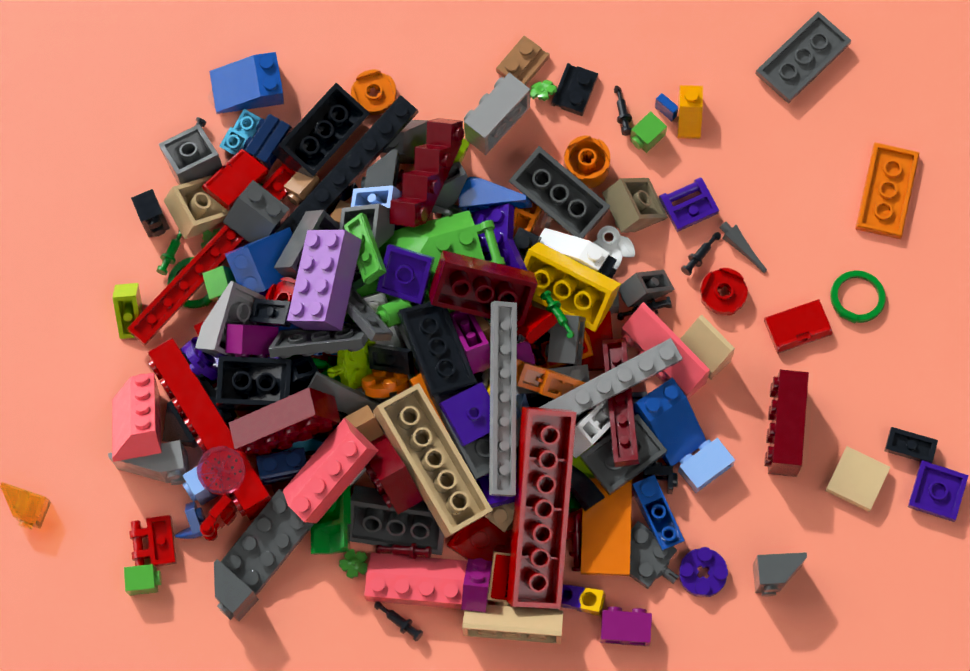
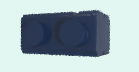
[244,114,293,170]
[256,447,308,485]

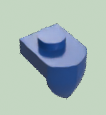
[175,501,205,539]

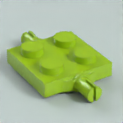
[327,338,376,389]

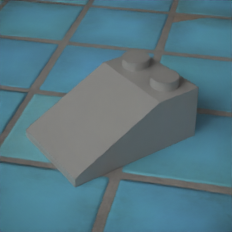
[195,281,265,359]
[108,440,190,485]

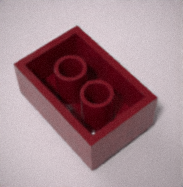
[365,432,423,514]

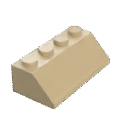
[462,602,563,644]

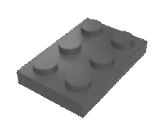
[580,414,667,496]

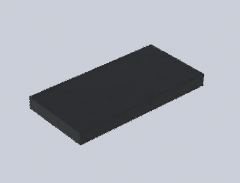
[397,302,477,398]

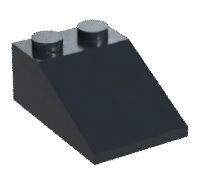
[216,356,292,411]

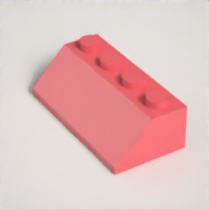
[621,302,710,399]
[112,373,161,462]
[283,418,379,524]
[364,553,467,609]

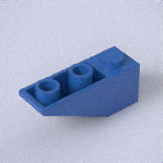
[632,475,685,551]

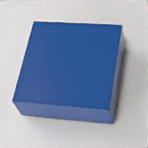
[655,93,678,122]

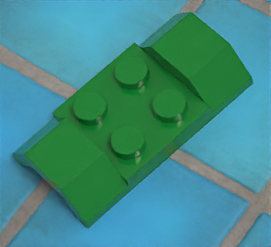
[311,485,351,555]

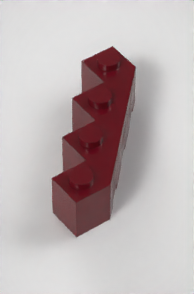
[390,118,464,227]

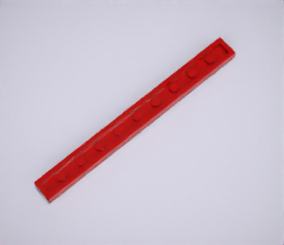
[127,164,296,346]

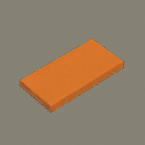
[855,142,920,240]
[580,478,632,576]

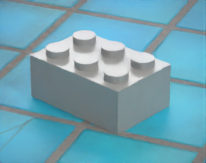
[464,73,530,155]

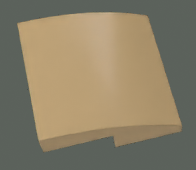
[825,446,890,512]

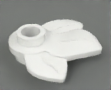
[593,226,635,269]

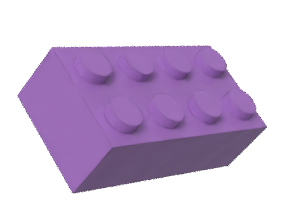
[287,230,362,331]

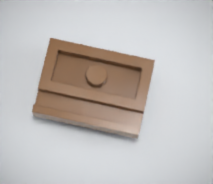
[496,35,550,85]

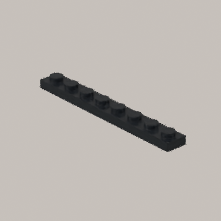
[275,95,419,234]

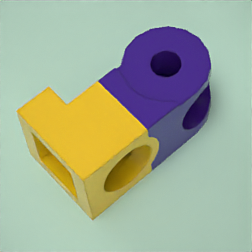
[561,584,606,617]

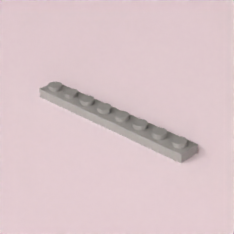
[489,301,517,497]
[516,338,683,448]

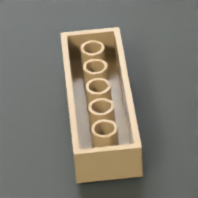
[373,383,493,538]

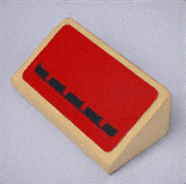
[488,552,510,602]

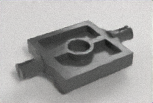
[630,521,679,589]

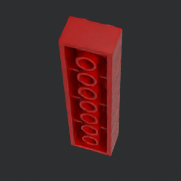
[148,338,271,521]
[507,407,577,609]

